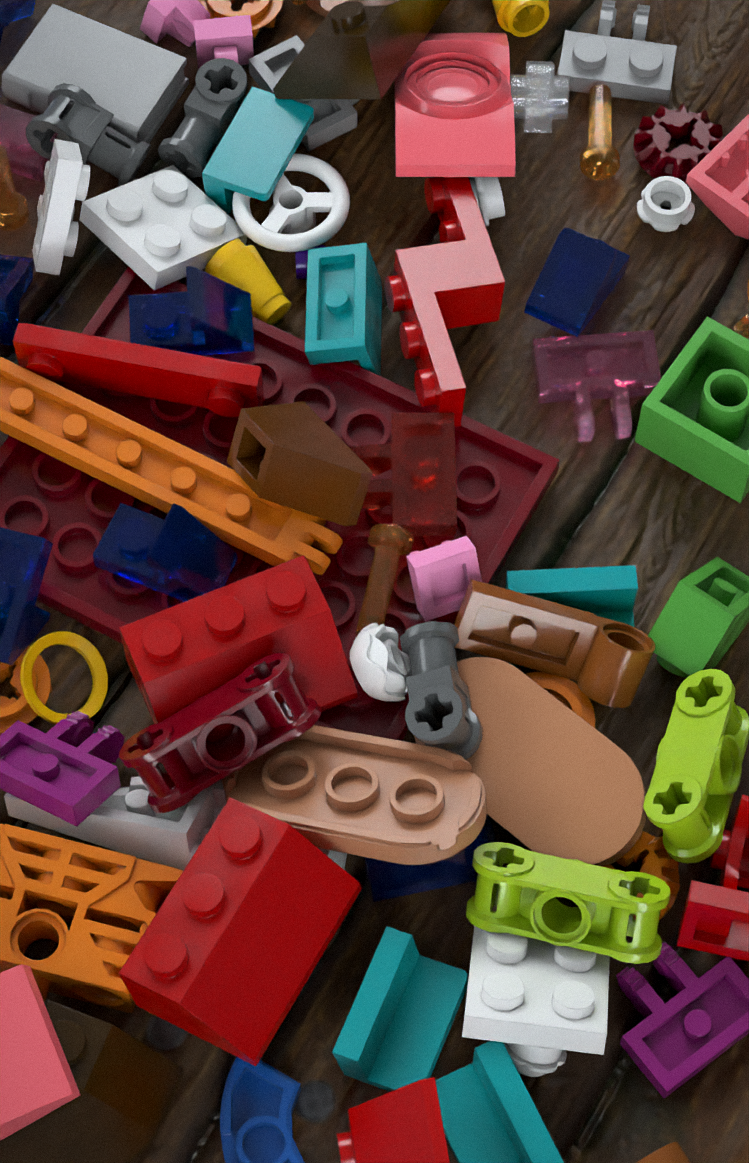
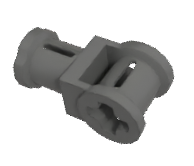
[158,58,247,179]
[25,83,151,186]
[400,621,483,760]

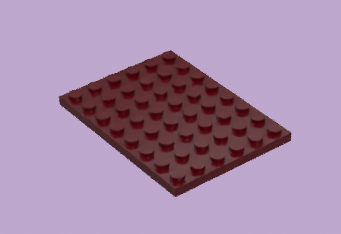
[0,266,560,741]

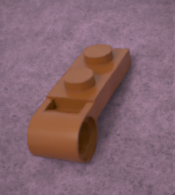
[454,579,656,708]

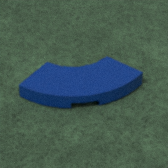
[220,1057,305,1163]

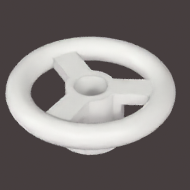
[232,153,350,252]

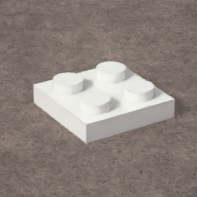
[79,165,247,290]
[462,926,610,1055]

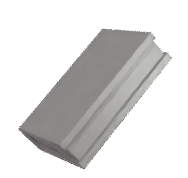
[1,4,189,144]

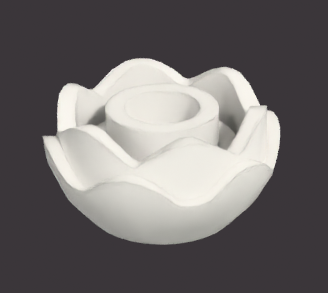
[349,623,412,702]

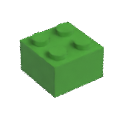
[635,316,749,503]

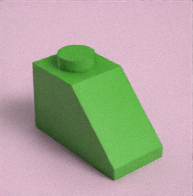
[648,557,749,677]

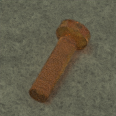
[579,84,620,180]
[0,145,29,231]
[355,524,414,635]

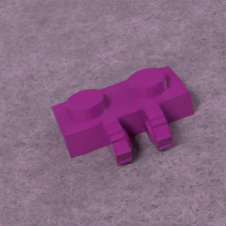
[0,711,125,826]
[616,942,749,1098]

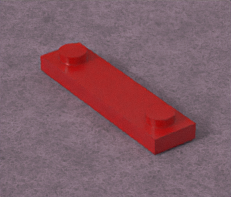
[13,323,264,417]

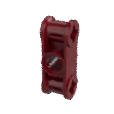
[119,653,321,813]

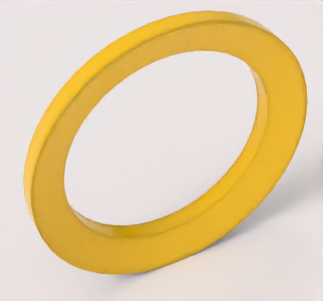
[20,631,108,725]

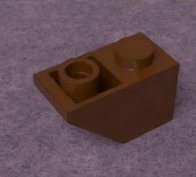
[227,401,373,526]

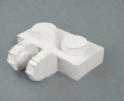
[32,139,90,275]

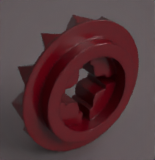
[633,103,723,185]

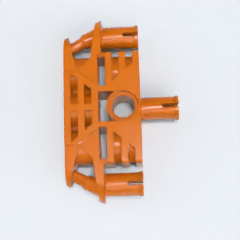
[0,824,183,1017]

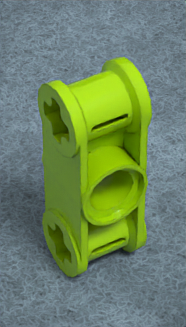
[643,669,749,864]
[466,842,670,964]

